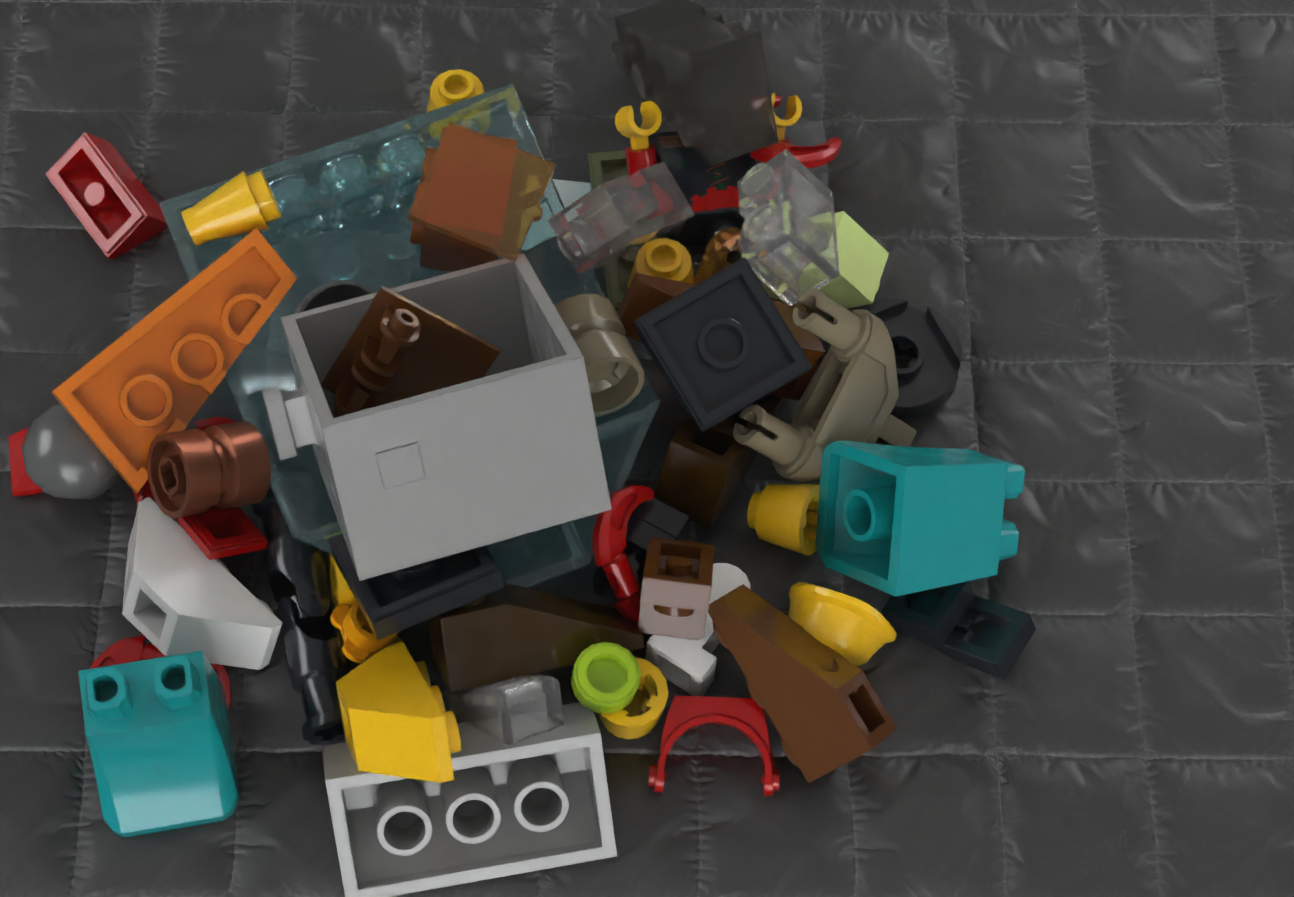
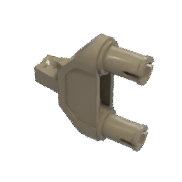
[733,289,917,482]

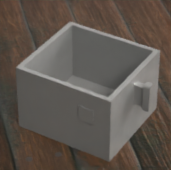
[262,253,612,581]

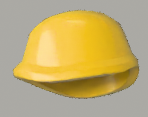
[788,582,897,666]

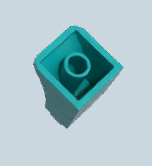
[815,441,1025,597]
[78,651,240,837]

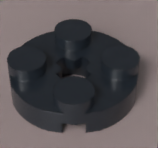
[859,298,962,419]

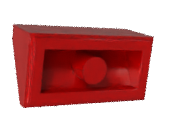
[46,132,171,260]

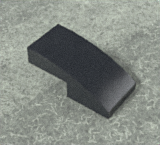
[881,581,1036,680]

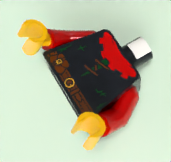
[615,93,802,269]

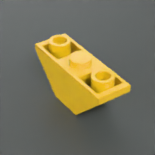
[336,641,461,783]

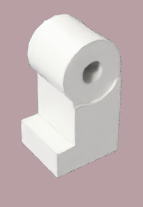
[646,563,750,696]

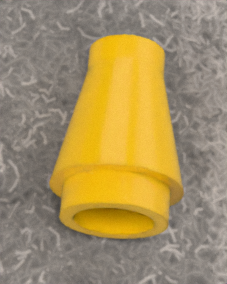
[181,170,282,247]

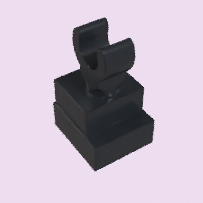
[593,498,689,594]

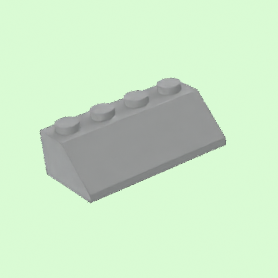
[322,702,617,897]

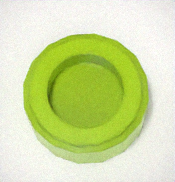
[571,642,641,714]

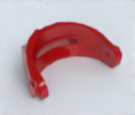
[648,695,780,796]

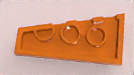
[51,228,298,493]

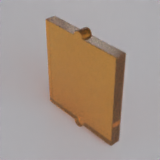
[408,121,556,262]

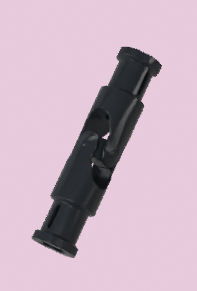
[252,483,350,745]

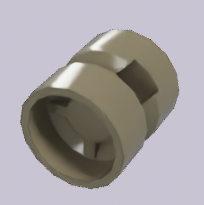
[554,294,645,417]

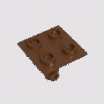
[321,285,501,417]

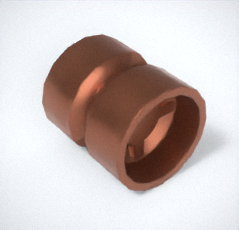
[147,421,271,518]

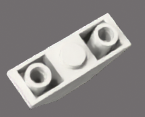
[122,497,283,670]

